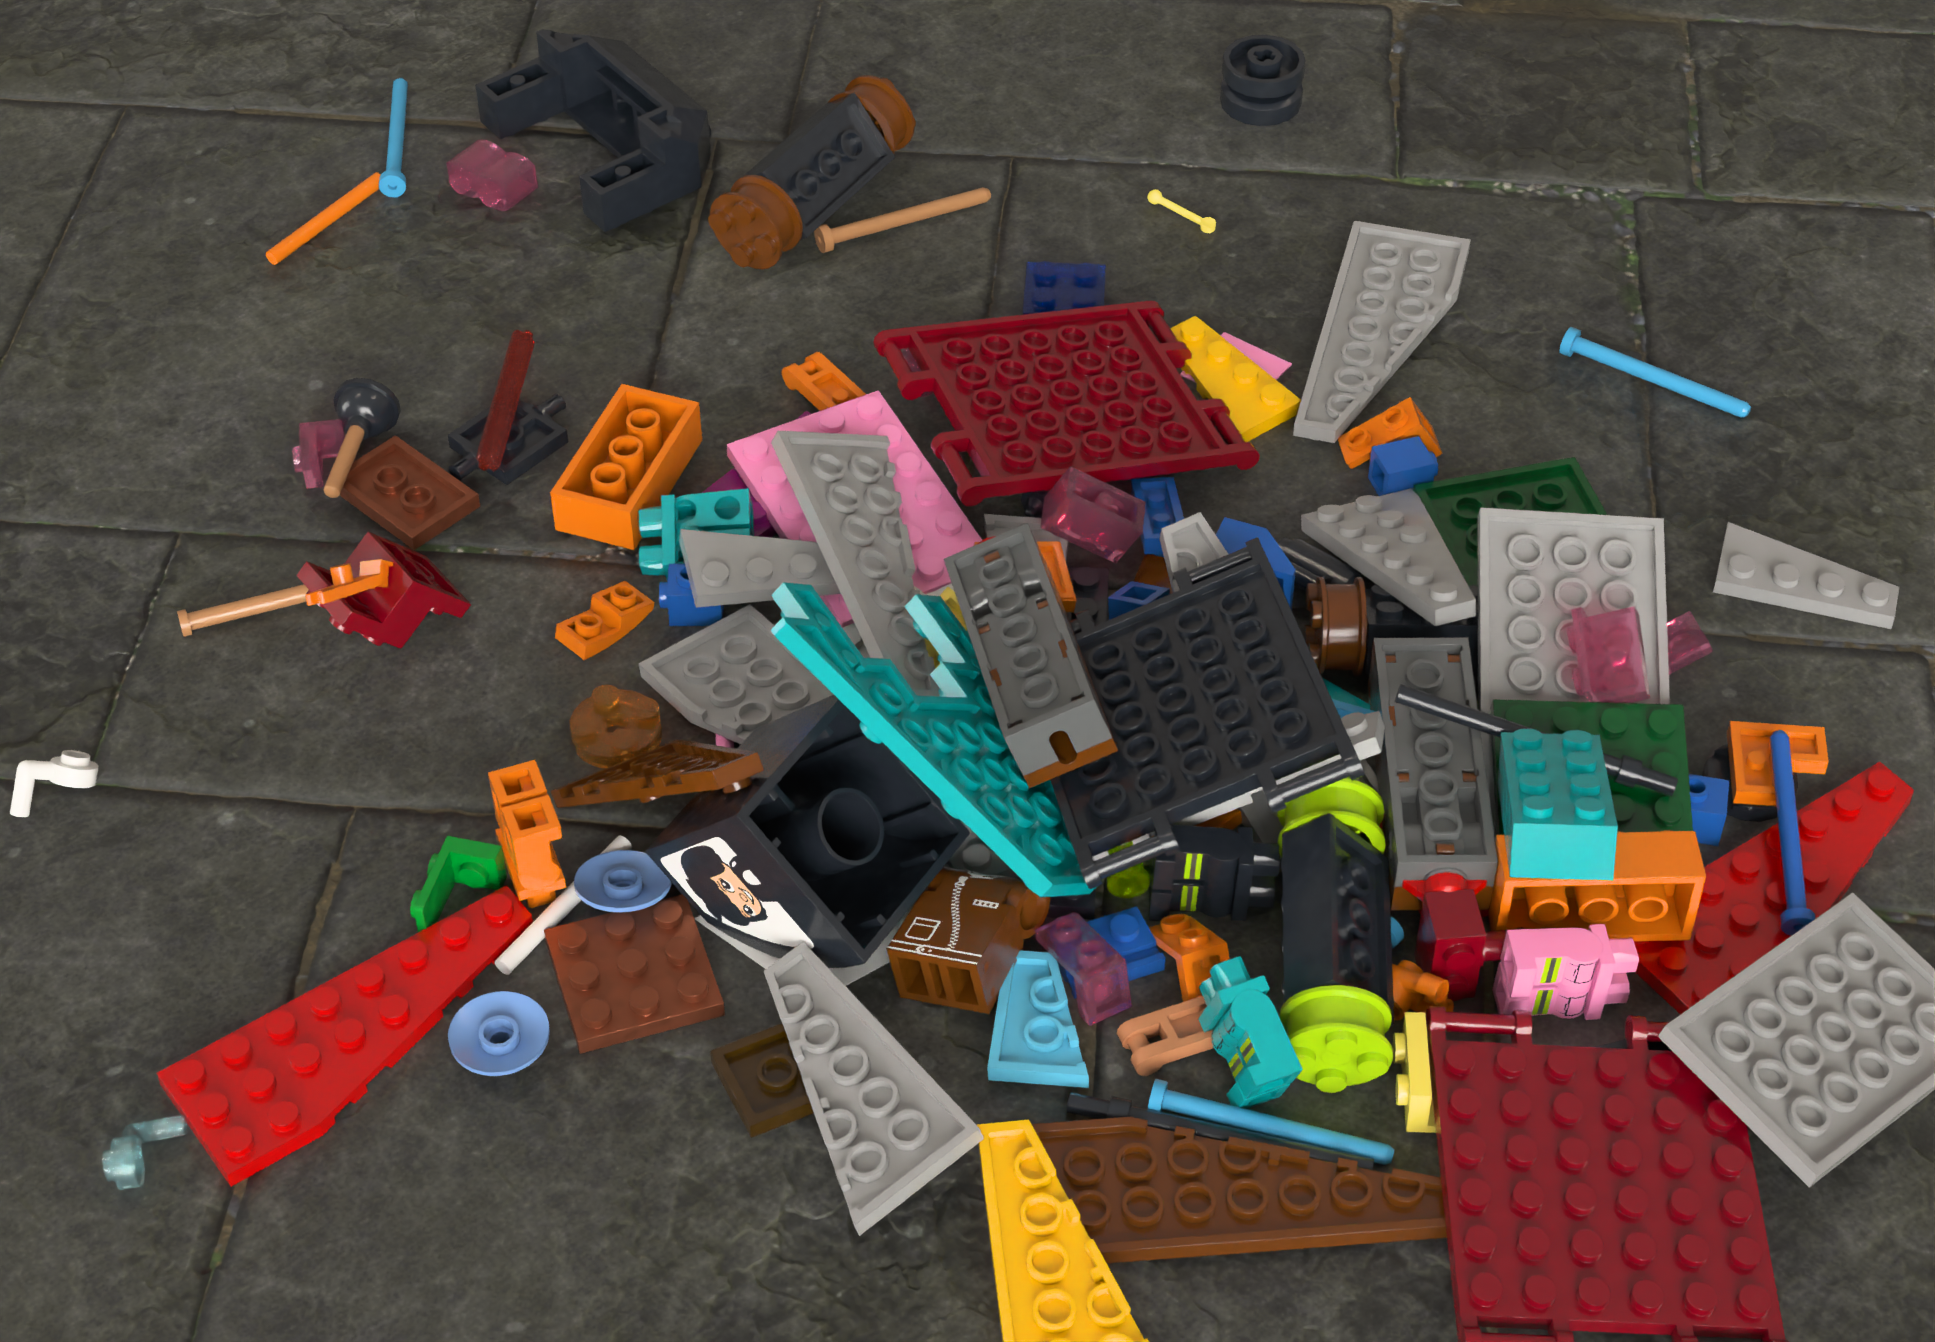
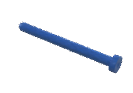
[1770,730,1816,935]

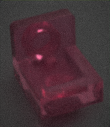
[292,419,345,489]
[1667,611,1713,675]

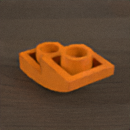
[555,581,654,660]

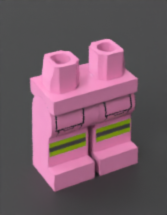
[1492,924,1639,1020]

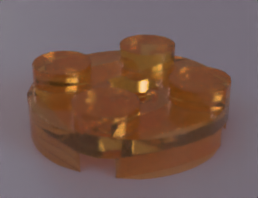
[570,684,662,769]

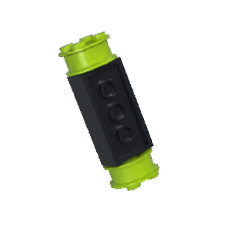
[1277,777,1394,1093]

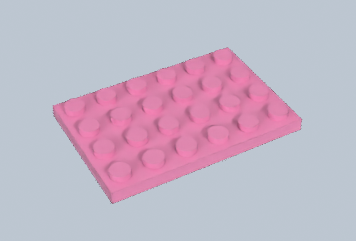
[727,390,982,628]

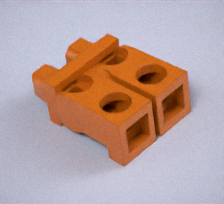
[488,760,566,908]

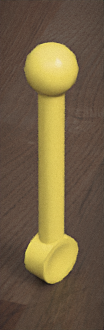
[1147,189,1216,233]

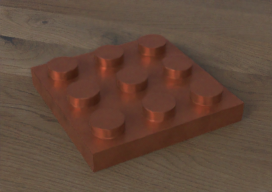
[544,894,725,1054]

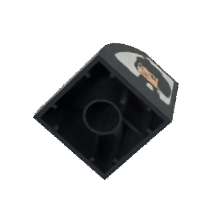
[645,695,970,968]

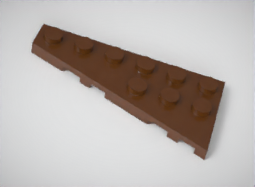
[551,739,764,808]

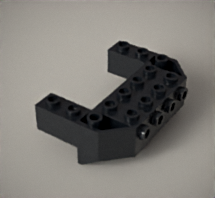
[475,29,712,232]

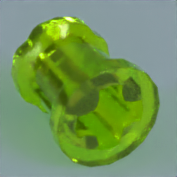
[1107,841,1150,898]

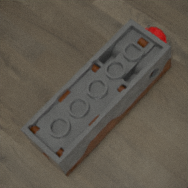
[944,523,1118,788]
[1368,638,1498,910]

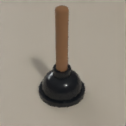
[324,378,401,498]

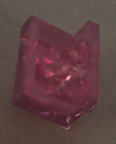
[1567,606,1650,703]

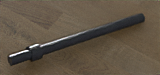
[1394,684,1678,796]
[1067,1092,1374,1170]

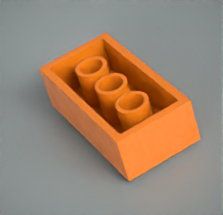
[550,384,702,550]
[1488,830,1706,941]

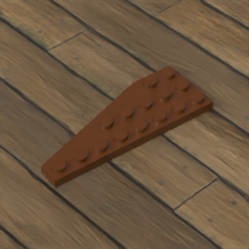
[1032,1117,1447,1263]

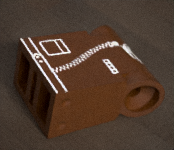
[886,866,1050,1014]

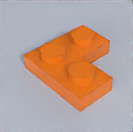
[1727,721,1829,806]

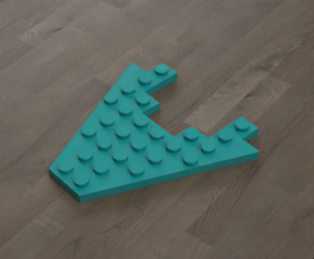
[770,582,1098,897]

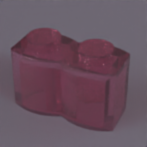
[446,140,538,211]

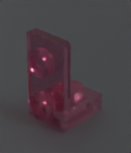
[1035,913,1132,1026]

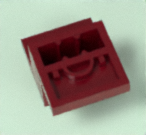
[296,532,471,649]

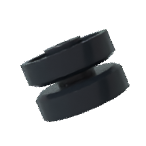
[1220,35,1306,126]

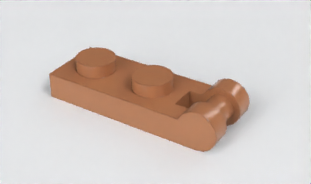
[1117,996,1214,1076]

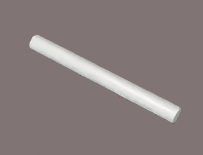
[495,835,632,975]

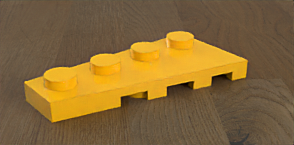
[1170,316,1301,442]

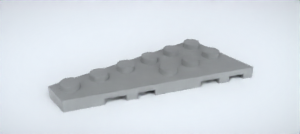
[1301,488,1476,626]

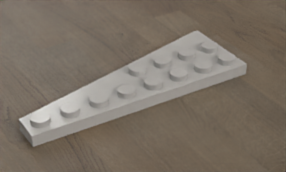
[771,431,940,696]

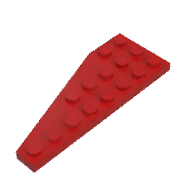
[1634,762,1914,1015]
[157,885,533,1187]

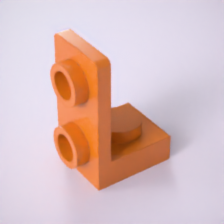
[1338,397,1443,469]
[1149,914,1230,1002]

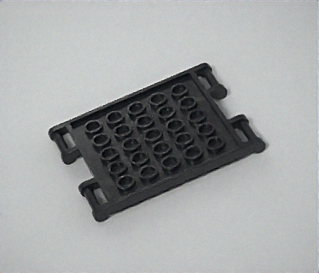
[1050,537,1365,889]

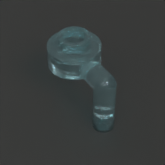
[103,1115,187,1190]

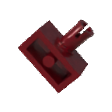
[1414,889,1524,1001]

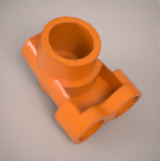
[1392,960,1454,1020]

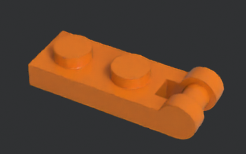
[782,352,867,411]

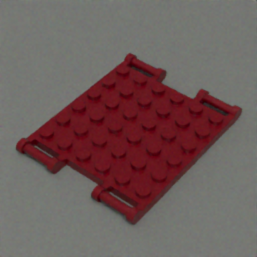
[873,301,1260,506]
[1426,1006,1789,1342]

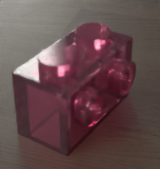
[1040,466,1146,563]

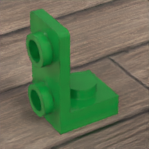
[410,836,507,932]

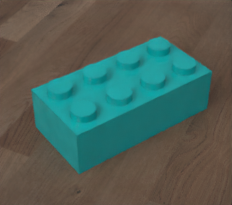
[1498,729,1618,881]

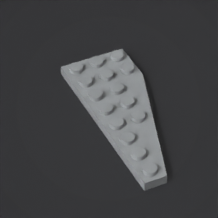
[638,604,834,744]

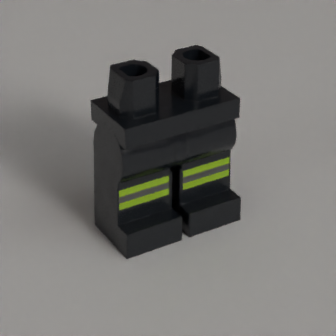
[1149,825,1280,921]

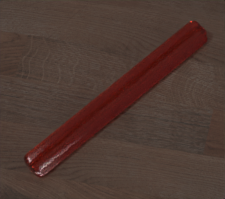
[476,330,535,471]

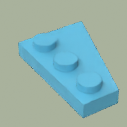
[987,950,1089,1088]

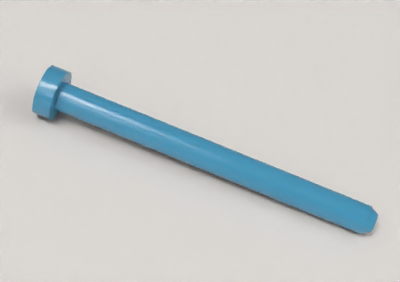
[379,78,408,197]
[1559,327,1751,418]
[1148,1079,1395,1165]

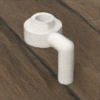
[10,750,99,817]

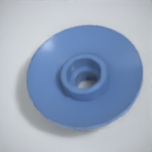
[574,850,671,912]
[448,991,550,1076]

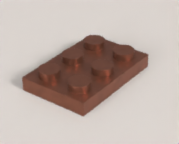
[340,435,480,550]

